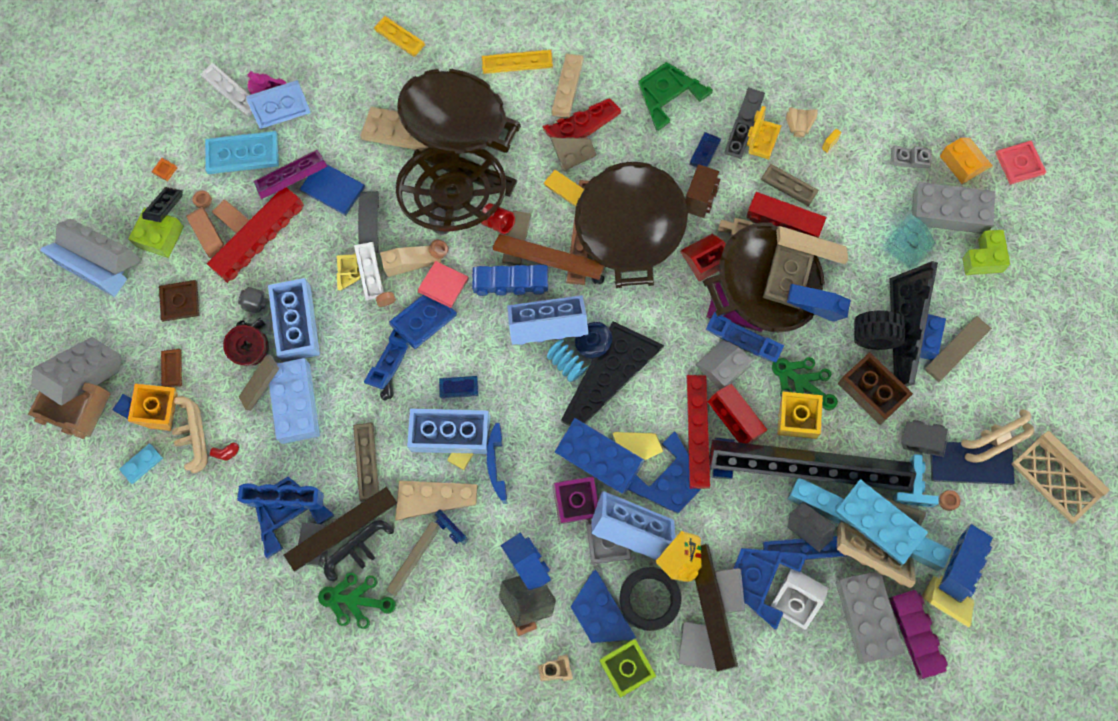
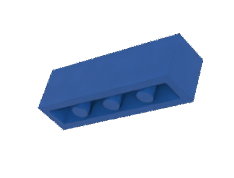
[939,524,993,603]

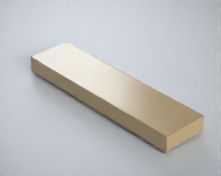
[776,226,848,264]

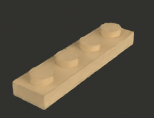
[552,54,584,118]

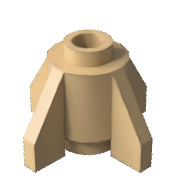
[786,107,818,138]

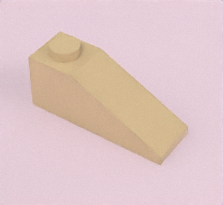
[380,246,442,277]

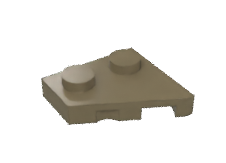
[550,137,596,171]

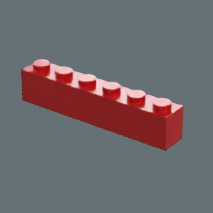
[206,187,304,283]

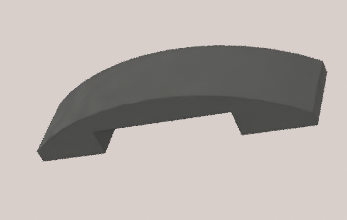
[358,191,379,253]

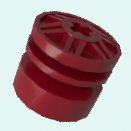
[223,325,269,366]

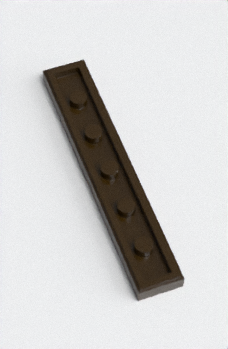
[413,149,517,197]
[283,486,397,572]
[695,544,738,672]

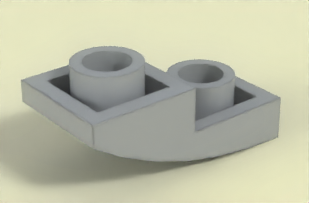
[891,145,932,168]

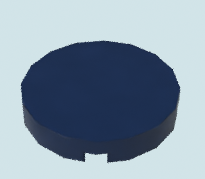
[575,322,612,358]

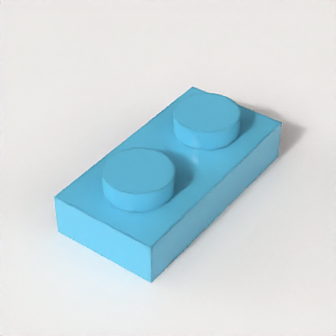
[119,443,163,484]

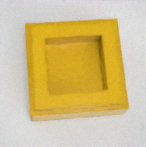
[822,128,841,152]

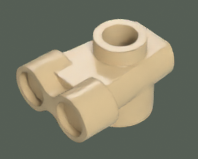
[538,655,572,681]

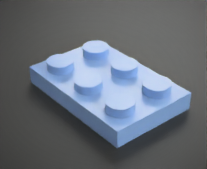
[246,80,311,129]

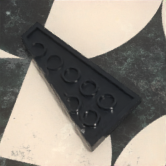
[889,261,938,387]
[561,321,664,426]

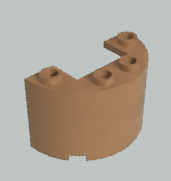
[28,382,111,439]

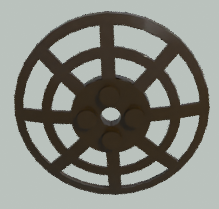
[395,147,506,232]

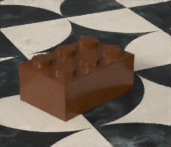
[838,352,913,425]

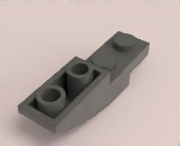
[724,87,765,159]

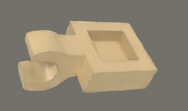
[718,218,753,238]

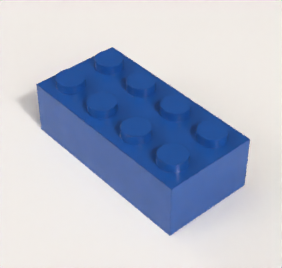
[555,418,645,494]

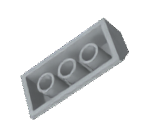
[55,219,141,275]

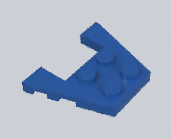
[628,431,701,514]
[256,476,335,558]
[733,548,807,630]

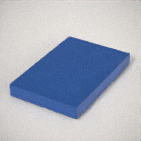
[300,164,365,216]
[389,295,457,349]

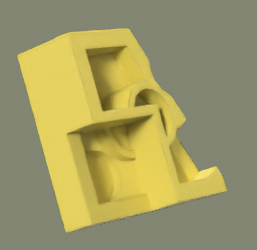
[337,254,361,290]
[613,432,664,460]

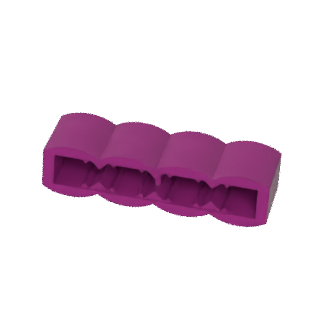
[889,589,948,679]

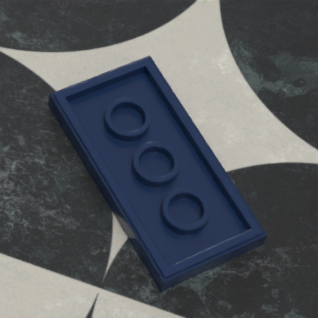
[930,442,1015,485]

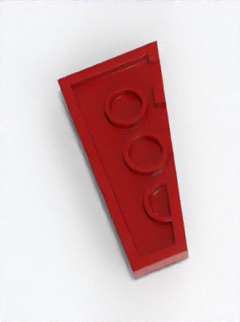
[542,98,621,138]

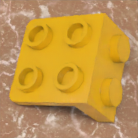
[747,106,781,160]

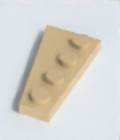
[395,481,478,521]

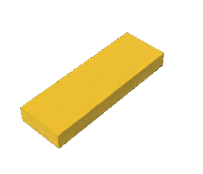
[374,16,425,57]
[544,170,584,207]

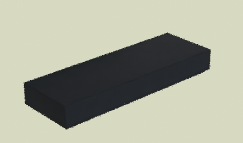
[142,187,183,222]

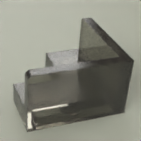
[499,576,556,628]

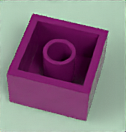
[552,476,598,524]

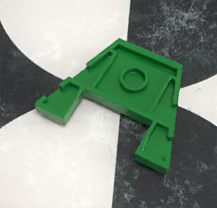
[638,62,713,131]

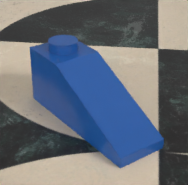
[787,284,851,322]

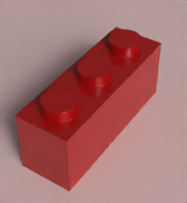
[707,383,767,444]

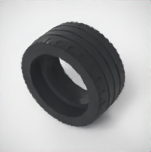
[619,567,682,631]

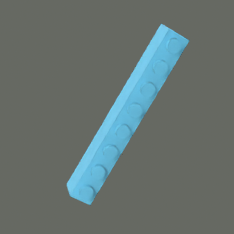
[787,478,952,571]

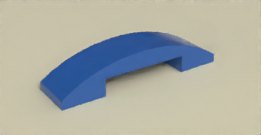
[706,312,784,363]
[364,329,409,389]
[487,423,507,504]

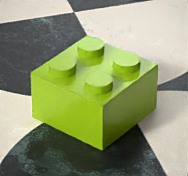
[128,207,184,258]
[599,639,657,698]

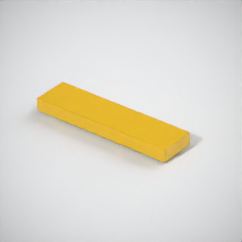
[482,50,553,74]

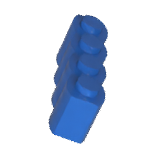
[472,265,548,296]
[237,483,324,510]

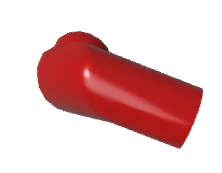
[210,442,239,461]

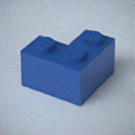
[500,532,551,593]

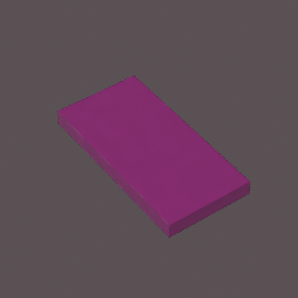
[254,150,327,200]

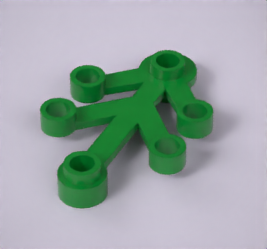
[772,357,838,411]
[318,573,396,629]

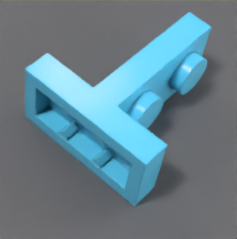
[893,454,939,507]

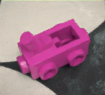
[247,71,287,95]

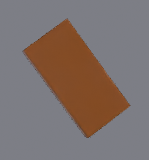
[161,349,182,387]

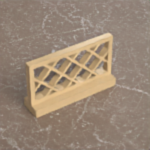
[1011,430,1110,524]

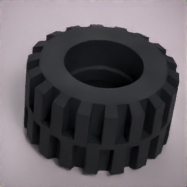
[854,310,905,350]

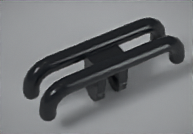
[324,520,394,581]

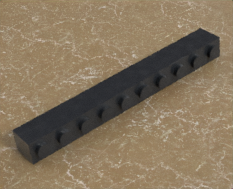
[709,439,916,491]

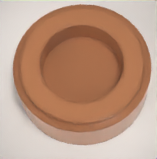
[192,190,212,209]
[429,239,448,259]
[376,292,396,307]
[939,490,961,511]

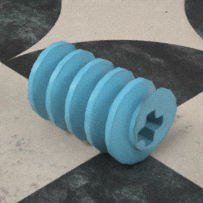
[547,339,588,382]

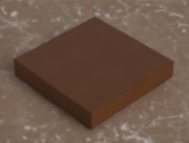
[159,280,200,322]

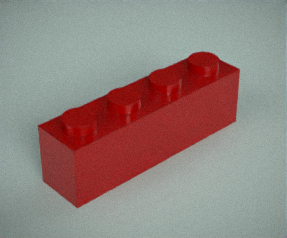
[746,191,827,238]

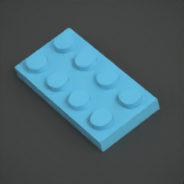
[205,131,279,174]
[834,479,928,565]

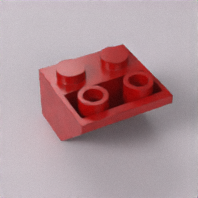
[680,233,726,282]

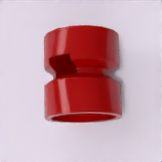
[481,203,515,234]

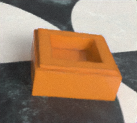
[151,158,178,182]

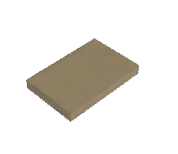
[763,244,814,309]

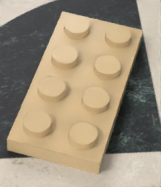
[360,107,428,151]
[837,521,916,588]

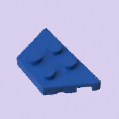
[570,569,636,643]

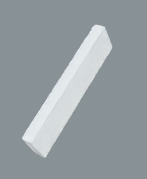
[200,63,253,118]

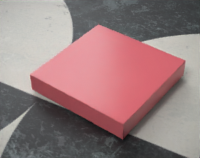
[995,141,1046,185]
[418,261,469,308]

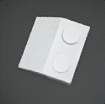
[771,569,829,630]

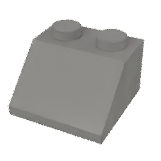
[696,340,752,389]

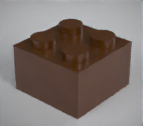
[685,164,721,218]

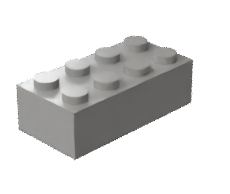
[911,182,995,234]
[31,337,121,406]
[835,571,905,664]

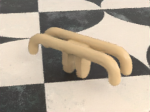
[172,396,208,473]
[961,409,1035,463]

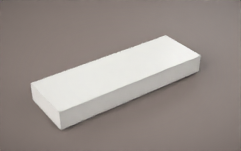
[354,242,384,300]

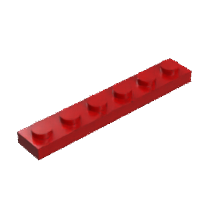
[686,375,710,489]

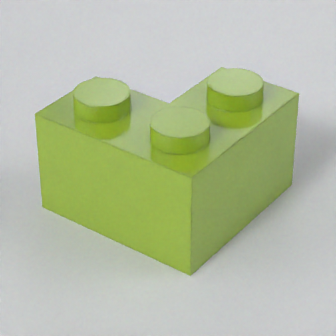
[962,229,1010,275]

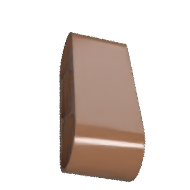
[186,207,224,258]

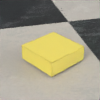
[447,453,474,470]

